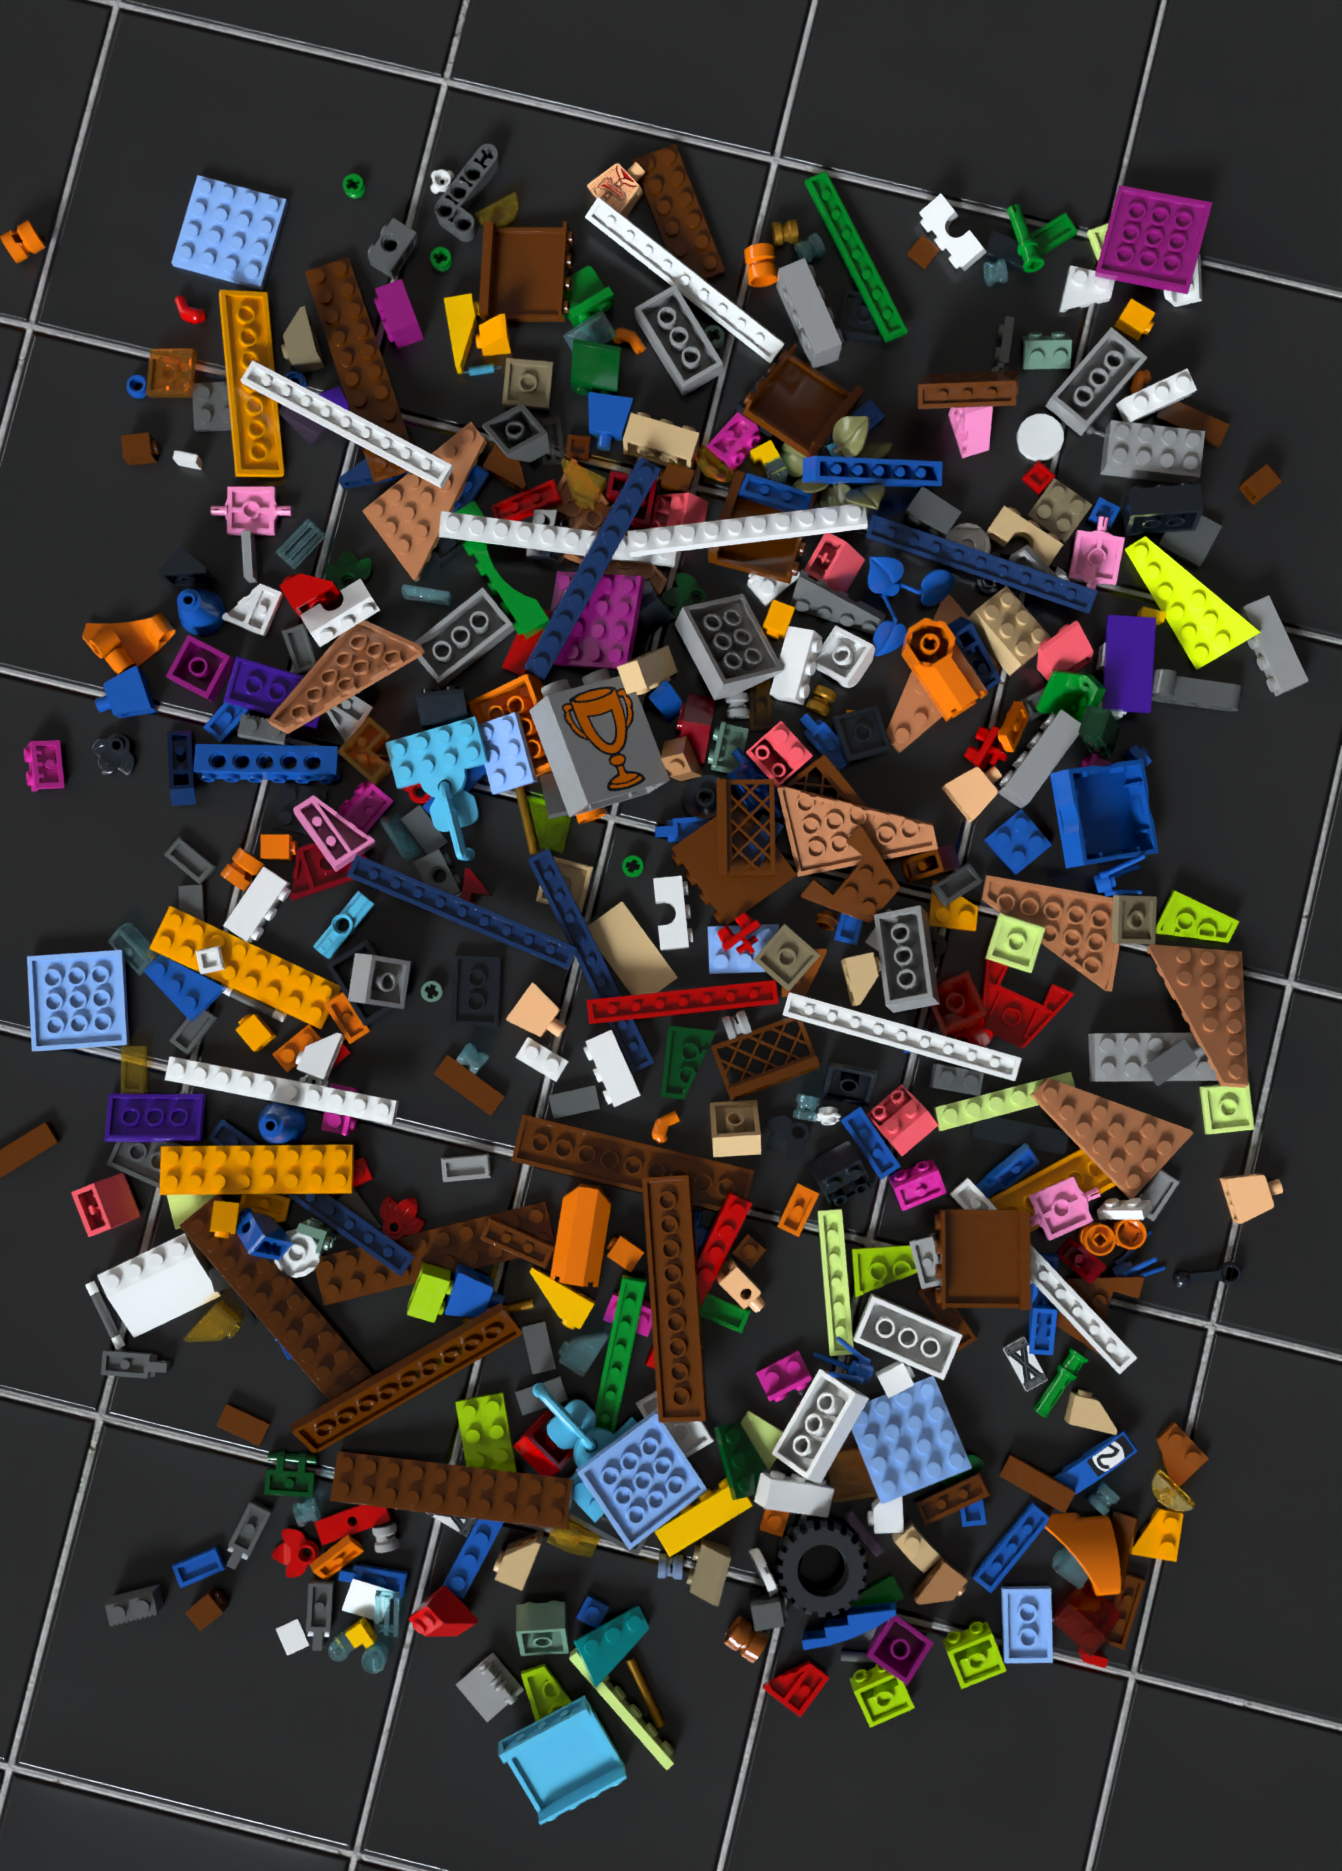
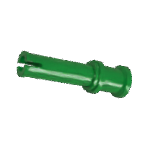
[1007,204,1044,273]
[1033,1347,1089,1418]

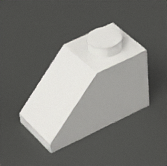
[296,1033,345,1081]
[867,1496,904,1533]

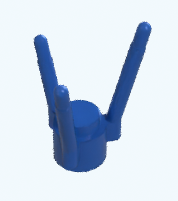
[1093,854,1146,897]
[1111,1230,1166,1277]
[813,1336,874,1385]

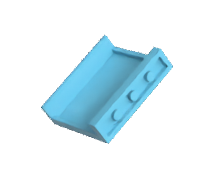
[498,1695,627,1825]

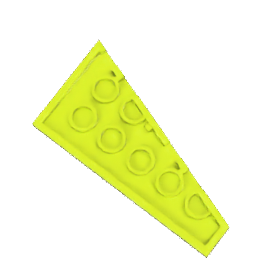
[1125,536,1261,670]

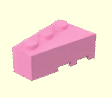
[948,406,993,458]
[293,795,375,872]

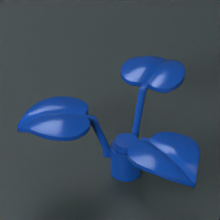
[868,556,954,656]

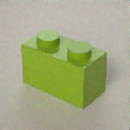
[407,1262,453,1323]

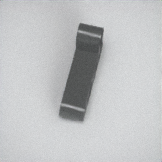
[435,144,500,242]
[1152,669,1241,711]

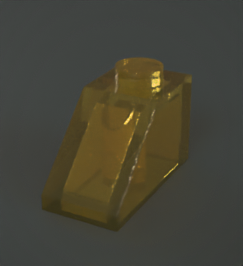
[561,458,606,510]
[184,1300,242,1342]
[547,1519,601,1557]

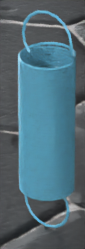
[462,364,501,376]

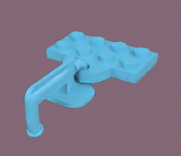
[385,716,489,861]
[533,1383,637,1522]

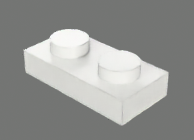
[515,1037,569,1082]
[1097,1198,1153,1219]

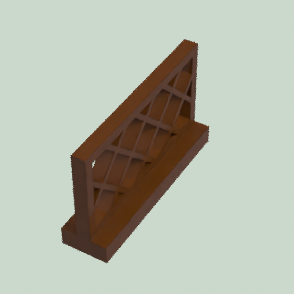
[784,752,868,807]
[716,779,775,877]
[711,1017,820,1101]

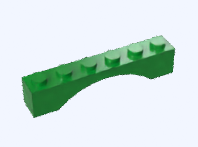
[455,501,549,639]

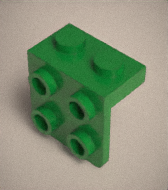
[566,266,614,328]
[1036,670,1106,730]

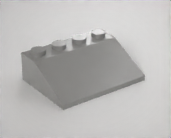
[674,594,784,700]

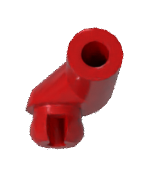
[175,296,206,324]

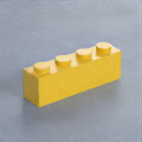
[654,1477,753,1557]

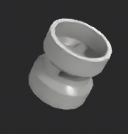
[725,692,750,719]
[722,1010,752,1040]
[372,1522,399,1553]

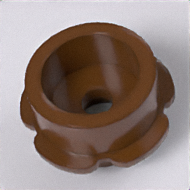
[816,910,839,931]

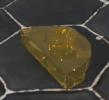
[474,192,518,228]
[695,444,735,482]
[1152,1469,1196,1511]

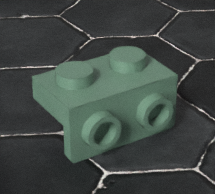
[1022,332,1072,369]
[708,721,749,774]
[296,1217,336,1255]

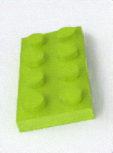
[455,1392,518,1472]

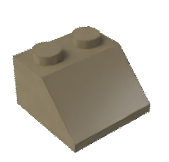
[281,306,324,373]
[686,1539,731,1606]

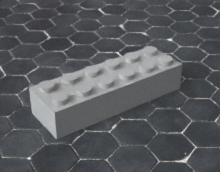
[1088,1033,1218,1082]

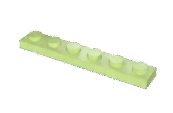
[933,1072,1075,1131]
[817,1209,854,1356]
[569,1647,674,1770]

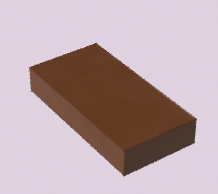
[216,1403,271,1446]

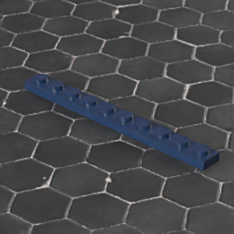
[523,457,661,680]
[865,514,1098,614]
[527,849,655,1073]
[347,854,577,970]
[208,1119,416,1276]

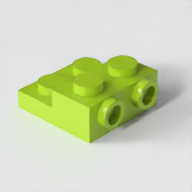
[942,1622,1006,1689]
[849,1664,914,1728]

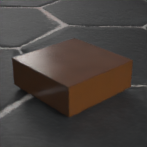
[907,235,940,269]
[565,434,591,461]

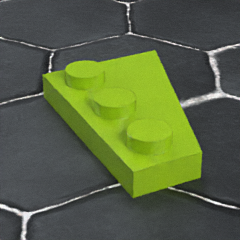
[1156,890,1239,943]
[852,1245,917,1297]
[521,1664,572,1721]

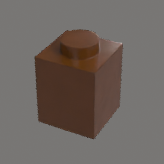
[121,432,160,465]
[658,462,695,494]
[1239,464,1282,506]
[732,1232,766,1268]
[185,1587,228,1631]

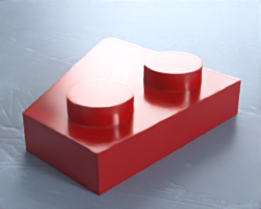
[763,1660,829,1717]

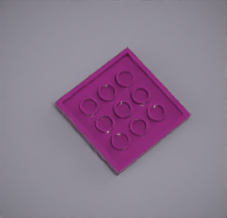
[1095,185,1213,294]
[550,571,645,671]

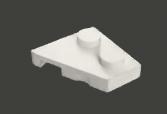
[1059,265,1115,312]
[222,584,283,637]

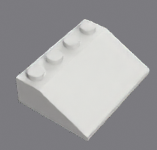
[97,1233,222,1338]

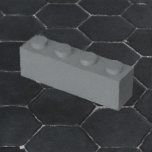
[1237,596,1309,696]

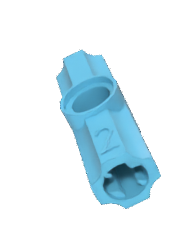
[313,891,375,959]

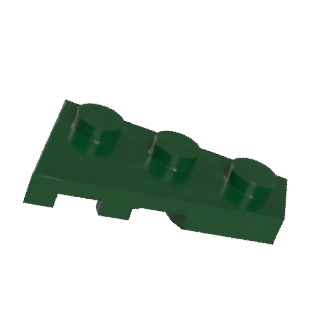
[661,1026,716,1099]
[714,1421,770,1500]

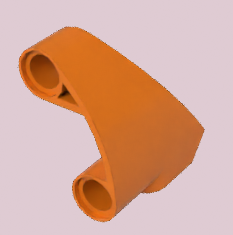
[82,613,176,675]
[1045,1513,1121,1596]

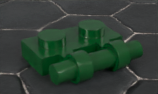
[264,1450,317,1498]

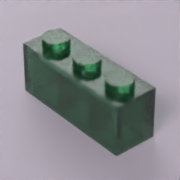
[1078,705,1120,758]

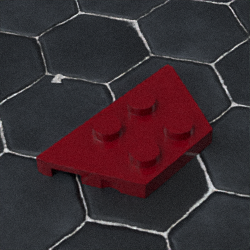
[290,843,368,901]

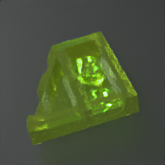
[528,797,572,853]

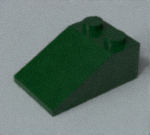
[571,339,623,396]

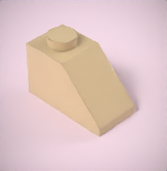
[1064,1389,1117,1435]
[892,1519,942,1573]

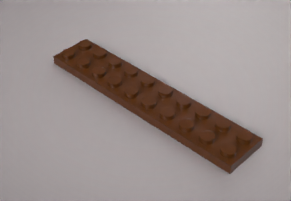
[305,257,411,483]
[511,1114,755,1212]
[642,1175,708,1423]
[179,1195,373,1402]
[315,1201,556,1305]
[290,1303,523,1454]
[330,1451,574,1530]

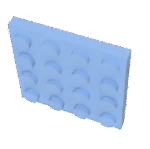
[171,175,288,290]
[27,950,129,1051]
[851,1376,972,1504]
[575,1411,707,1550]

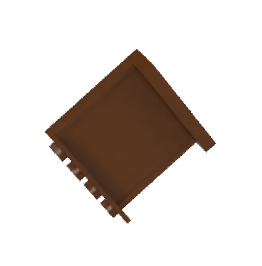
[479,221,574,322]
[743,343,864,457]
[918,370,1018,409]
[708,470,821,584]
[671,799,797,925]
[935,1209,1031,1310]

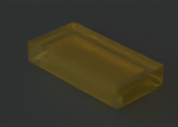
[121,1046,147,1094]

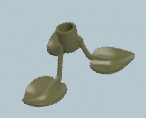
[780,416,869,508]
[792,441,893,514]

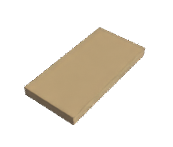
[588,902,678,995]

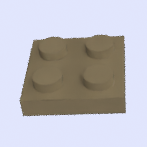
[502,358,554,411]
[1026,478,1092,545]
[1111,895,1157,944]
[753,924,820,992]

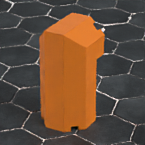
[901,618,988,722]
[550,1183,612,1287]

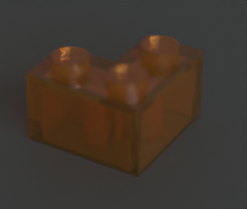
[337,717,392,787]

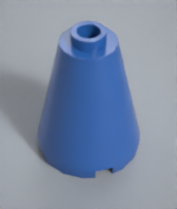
[177,589,226,636]
[258,1101,306,1145]

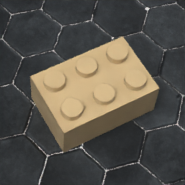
[623,412,699,469]
[967,586,1051,676]

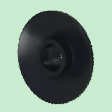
[682,774,720,819]

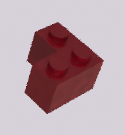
[607,471,657,530]
[675,693,716,763]

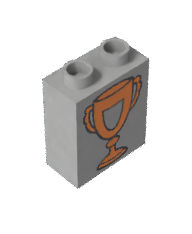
[529,669,670,817]

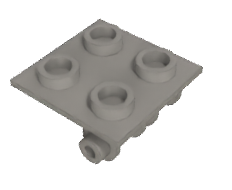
[456,1652,524,1722]

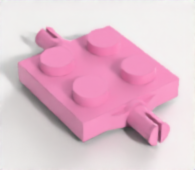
[210,487,292,535]
[1068,517,1125,589]
[1028,1176,1101,1241]

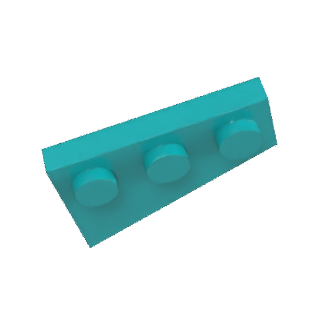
[574,1606,650,1687]

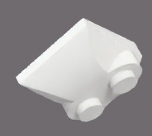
[815,626,875,688]

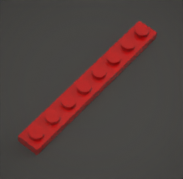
[586,980,778,1024]
[645,1192,752,1369]

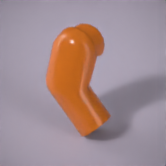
[1130,370,1151,394]

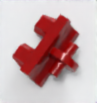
[964,726,1007,772]
[717,912,761,954]

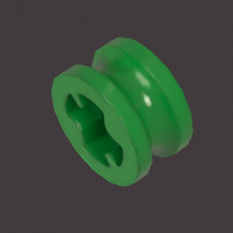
[343,174,365,199]
[430,247,452,272]
[622,855,644,878]

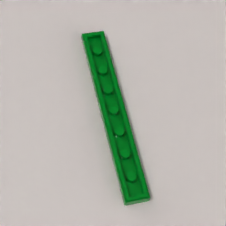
[805,171,908,343]
[594,1275,646,1441]

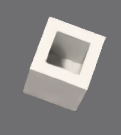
[875,1360,915,1398]

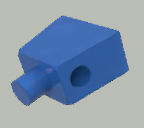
[588,392,633,451]
[95,666,157,718]
[236,1207,294,1261]
[445,1264,504,1318]

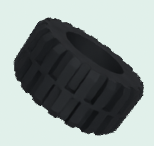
[775,1516,869,1617]

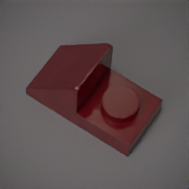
[461,868,492,905]
[1056,1237,1107,1285]

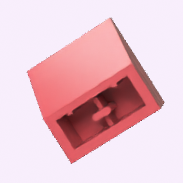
[650,493,709,528]
[804,533,865,593]
[1037,620,1093,681]
[746,721,813,787]
[866,1084,938,1156]
[71,1172,141,1237]

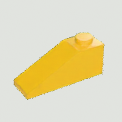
[444,293,480,374]
[530,1265,595,1330]

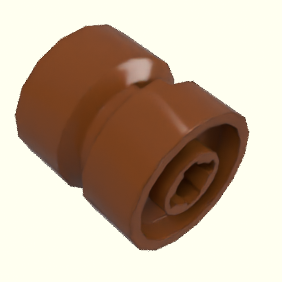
[723,1616,769,1663]

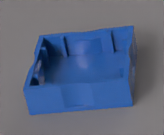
[1050,759,1159,868]

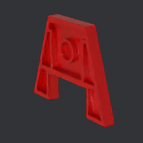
[981,959,1074,1049]

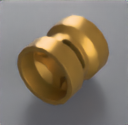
[772,219,799,246]
[806,684,837,716]

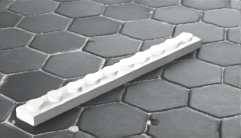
[585,197,785,363]
[241,360,454,489]
[627,504,868,557]
[439,511,676,567]
[783,992,1022,1081]
[165,1056,399,1125]
[950,1178,1137,1374]

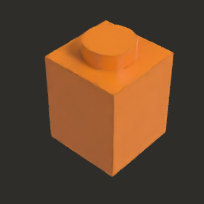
[260,835,297,861]
[606,1234,645,1272]

